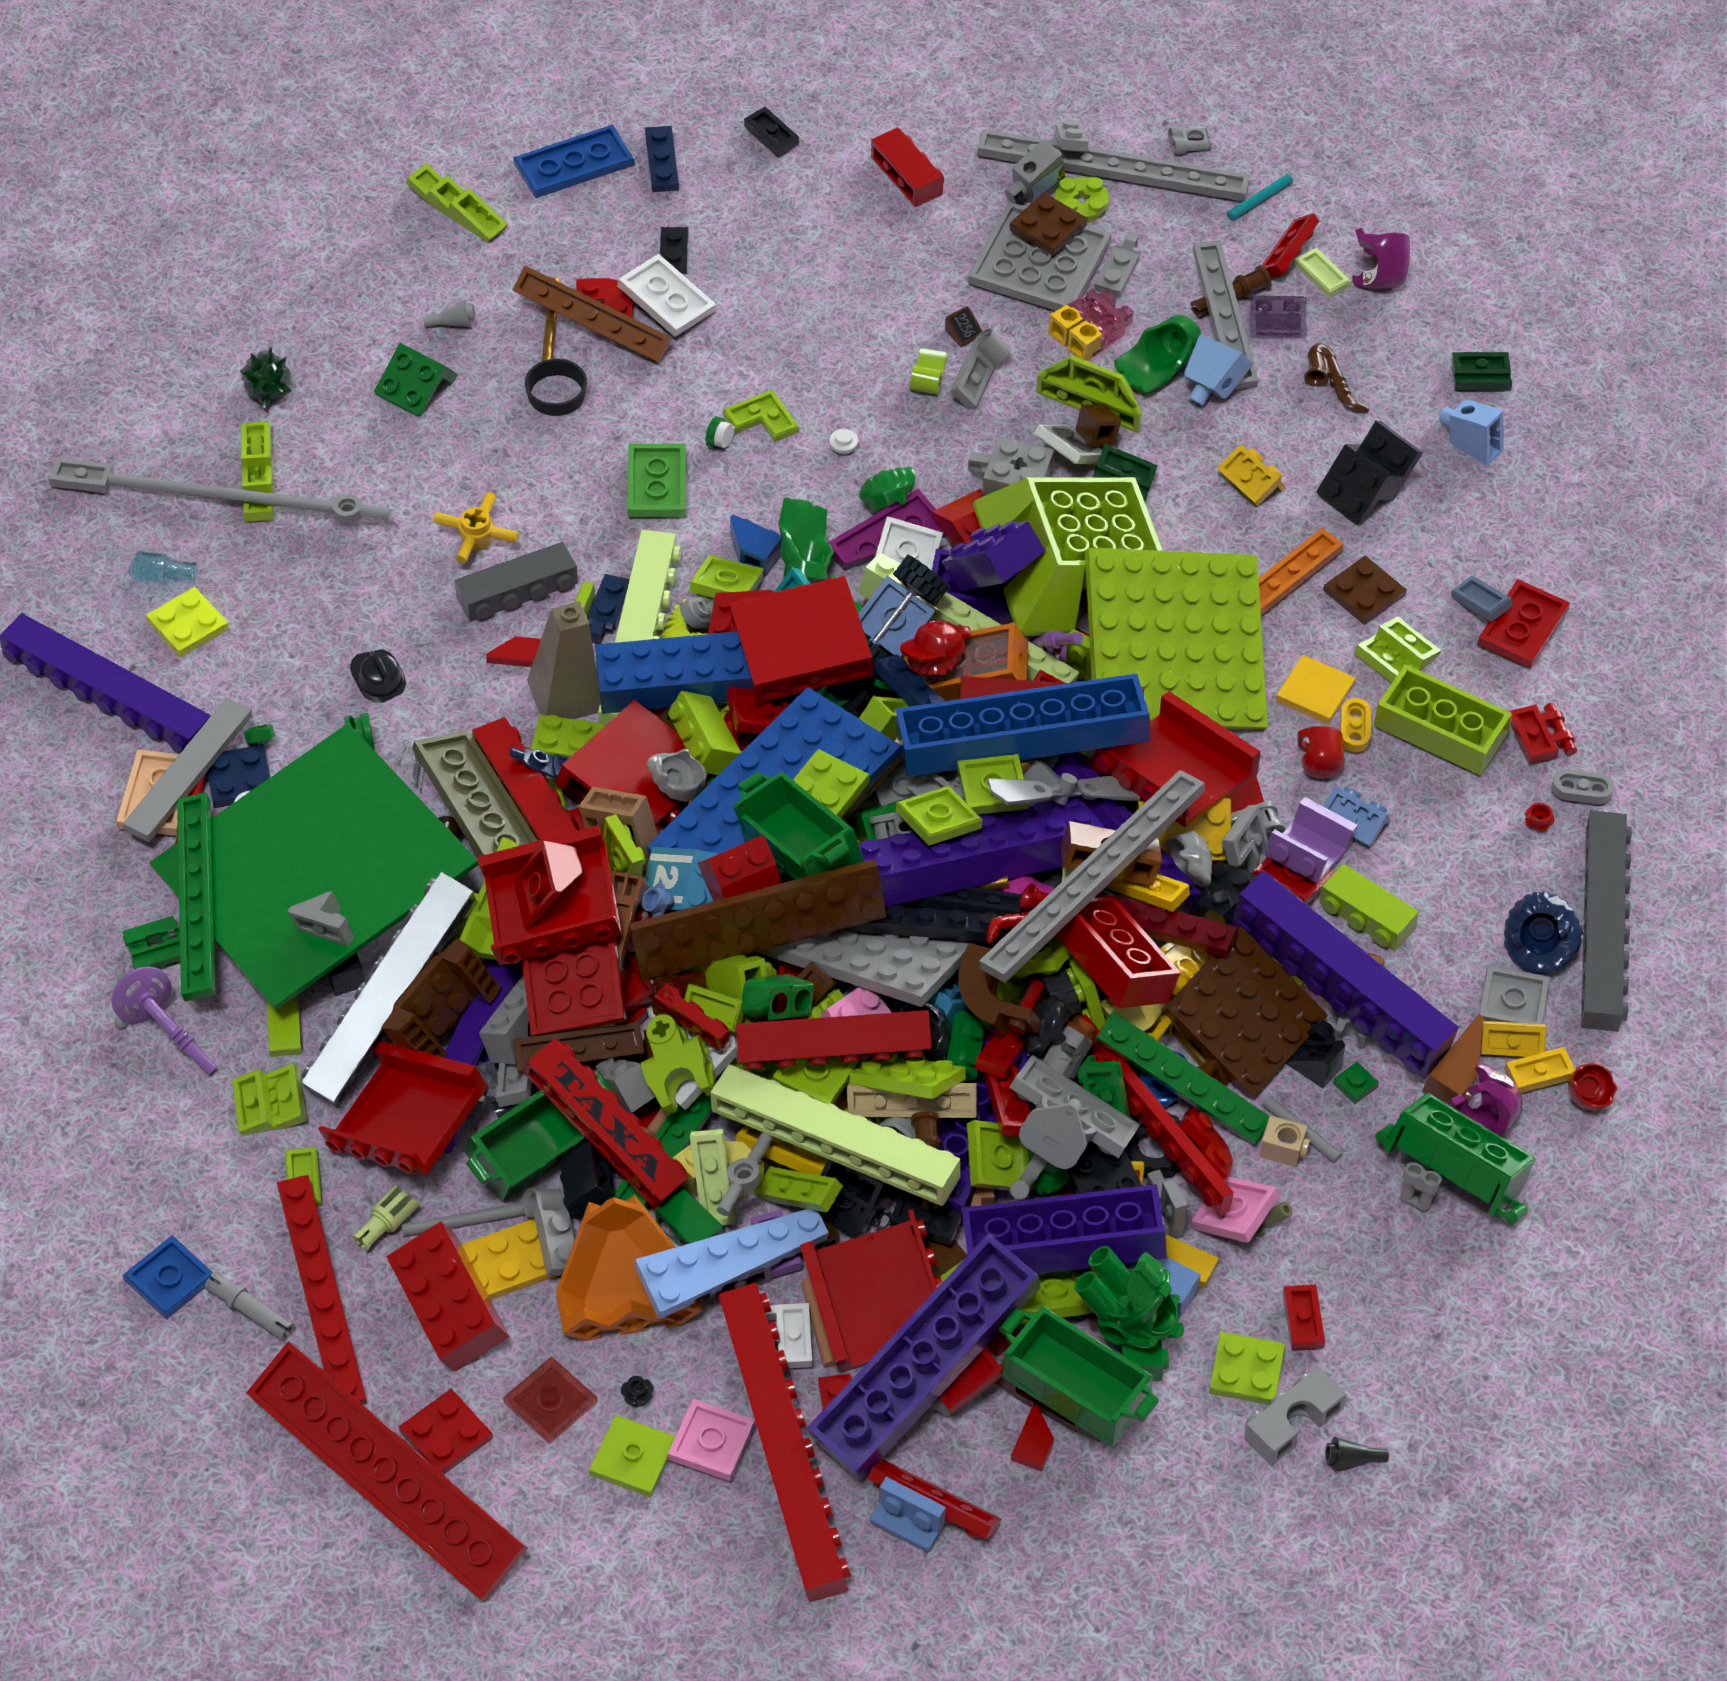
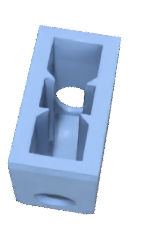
[1184,334,1253,407]
[1439,399,1504,466]

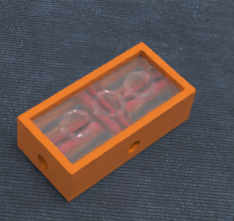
[903,622,1028,701]

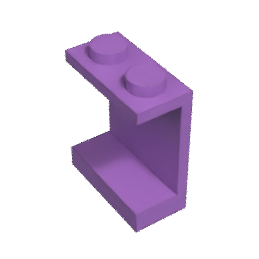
[1265,797,1358,884]

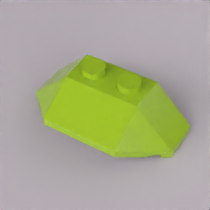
[1036,355,1142,433]

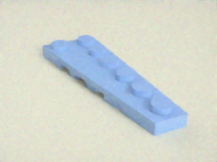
[634,1209,829,1319]

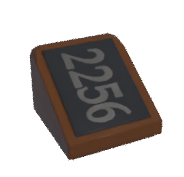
[945,306,982,348]

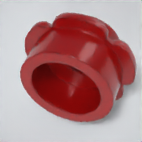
[1525,803,1555,831]

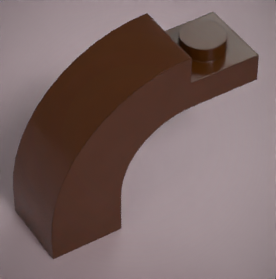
[958,943,1042,1038]

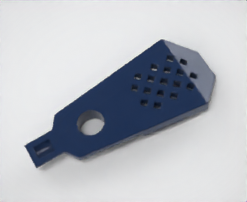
[509,747,585,791]

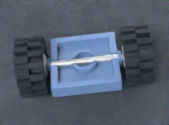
[858,554,950,680]

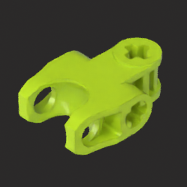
[641,1014,715,1115]

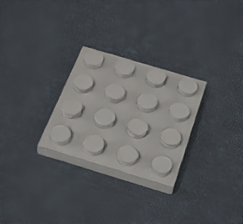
[968,202,1111,311]

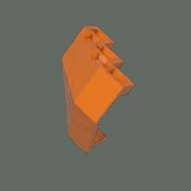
[556,1195,702,1341]

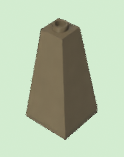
[527,601,600,719]

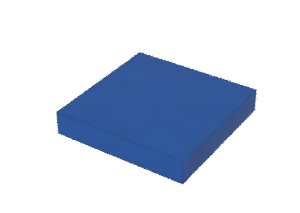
[122,1235,215,1320]

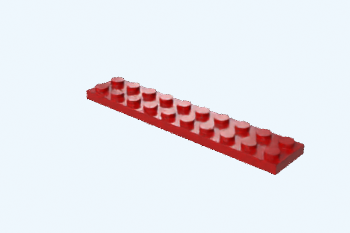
[246,1341,528,1602]

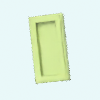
[1294,248,1351,298]

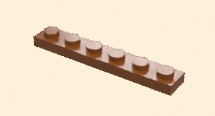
[512,265,672,363]

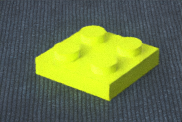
[146,587,229,657]

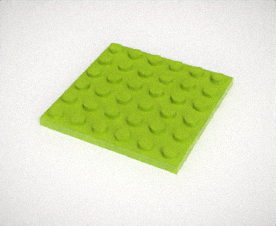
[1085,548,1268,730]

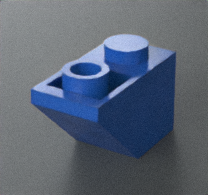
[730,514,782,577]

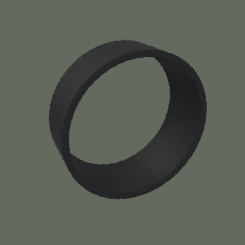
[525,358,587,416]

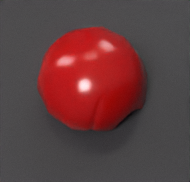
[1568,1062,1617,1111]

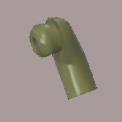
[1253,1201,1293,1237]

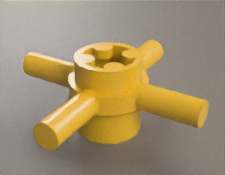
[433,492,519,564]

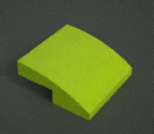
[1354,617,1441,683]
[232,1063,307,1135]

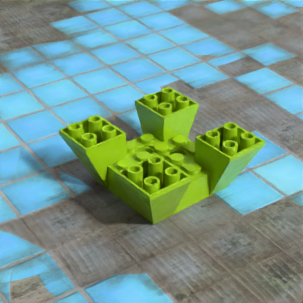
[973,478,1163,636]

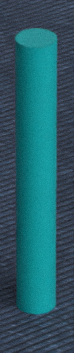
[1226,174,1293,221]

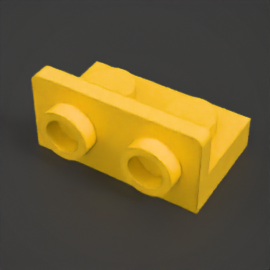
[1217,444,1286,507]

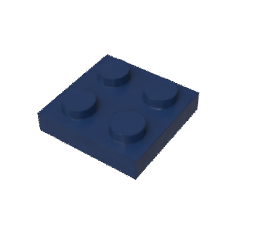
[207,744,270,808]

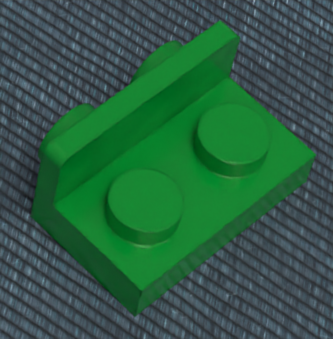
[1078,1055,1131,1119]

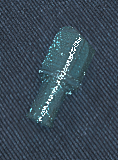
[128,551,197,583]

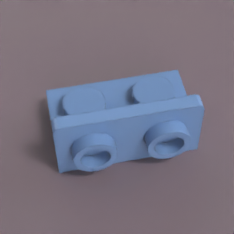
[1323,786,1391,848]
[870,1477,946,1551]

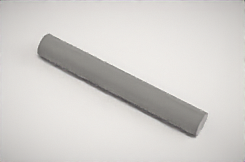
[1262,1096,1343,1163]

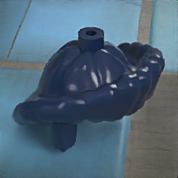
[1504,891,1583,975]

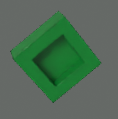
[1333,1061,1379,1104]

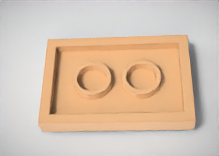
[116,749,188,836]

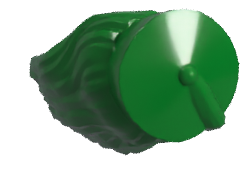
[1114,315,1202,394]
[778,497,834,584]

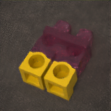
[1048,289,1134,361]

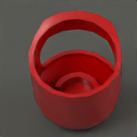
[1297,726,1345,779]

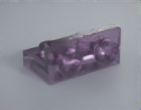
[1249,295,1307,339]

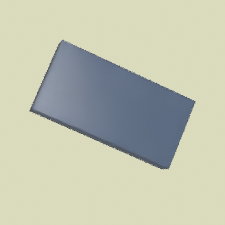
[1451,575,1513,622]

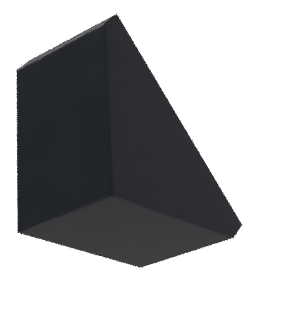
[1285,1040,1346,1089]

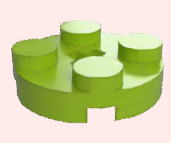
[1055,177,1109,223]

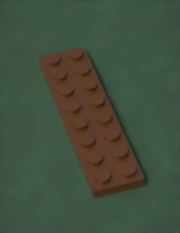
[629,859,886,982]

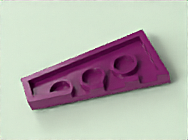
[828,489,946,569]

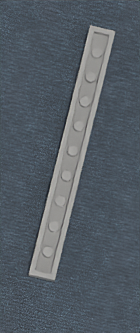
[977,129,1250,201]
[979,770,1205,983]

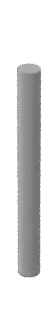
[401,1202,525,1237]

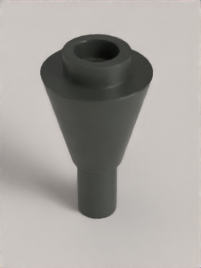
[1325,1436,1389,1470]

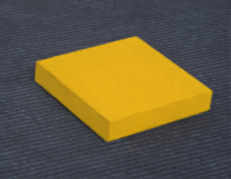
[1276,655,1356,725]

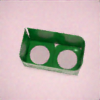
[742,974,814,1021]
[655,1188,725,1247]

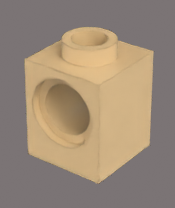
[1259,1115,1311,1167]

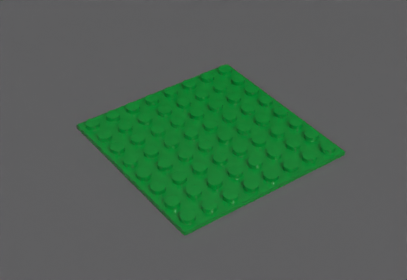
[149,723,479,1010]

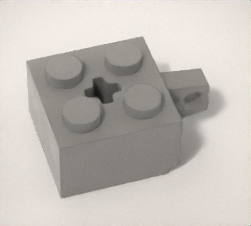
[968,436,1054,496]

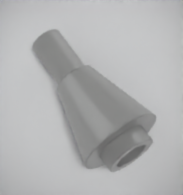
[423,300,476,328]

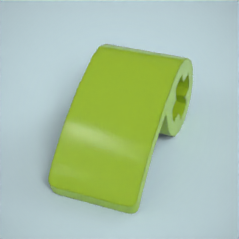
[910,348,947,395]

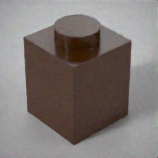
[1075,404,1121,447]

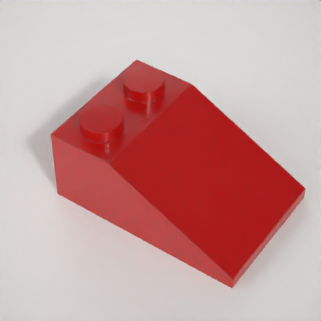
[697,835,781,901]

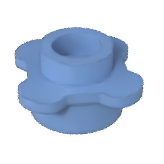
[642,883,673,917]

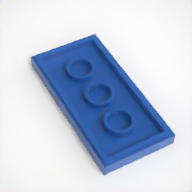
[513,124,635,199]

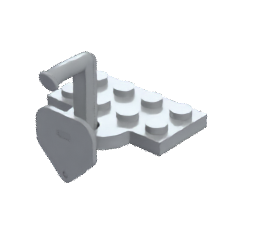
[1009,1055,1140,1200]

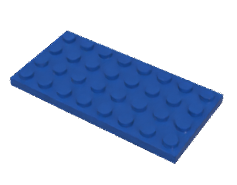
[647,687,901,876]

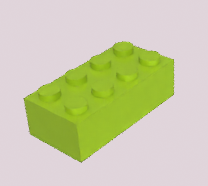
[1374,664,1512,776]

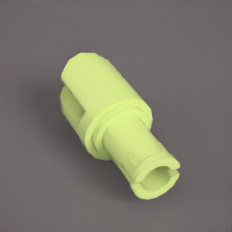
[352,1183,420,1251]

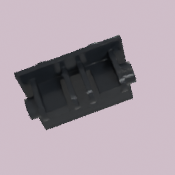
[1068,1148,1142,1194]

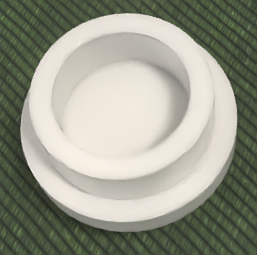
[829,429,858,455]

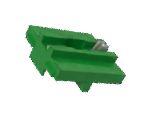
[123,916,180,970]

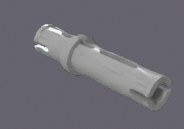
[205,1271,295,1342]

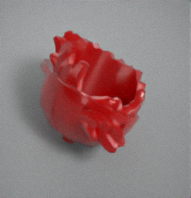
[900,620,970,676]

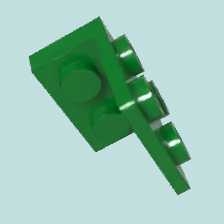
[374,343,458,416]

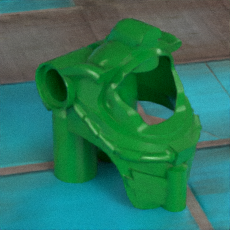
[1074,1246,1184,1348]

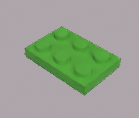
[627,444,686,517]

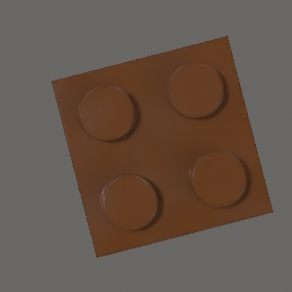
[1010,192,1087,256]
[1323,555,1407,625]

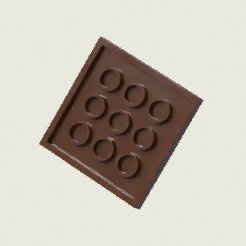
[1161,926,1328,1099]

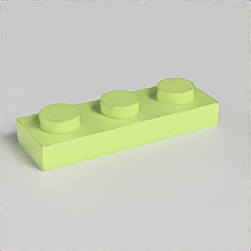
[690,1129,736,1225]

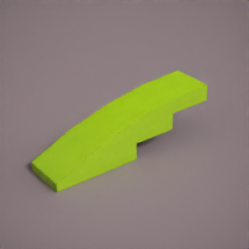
[406,163,508,242]
[241,421,274,522]

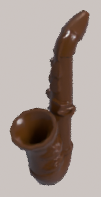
[1304,343,1369,413]

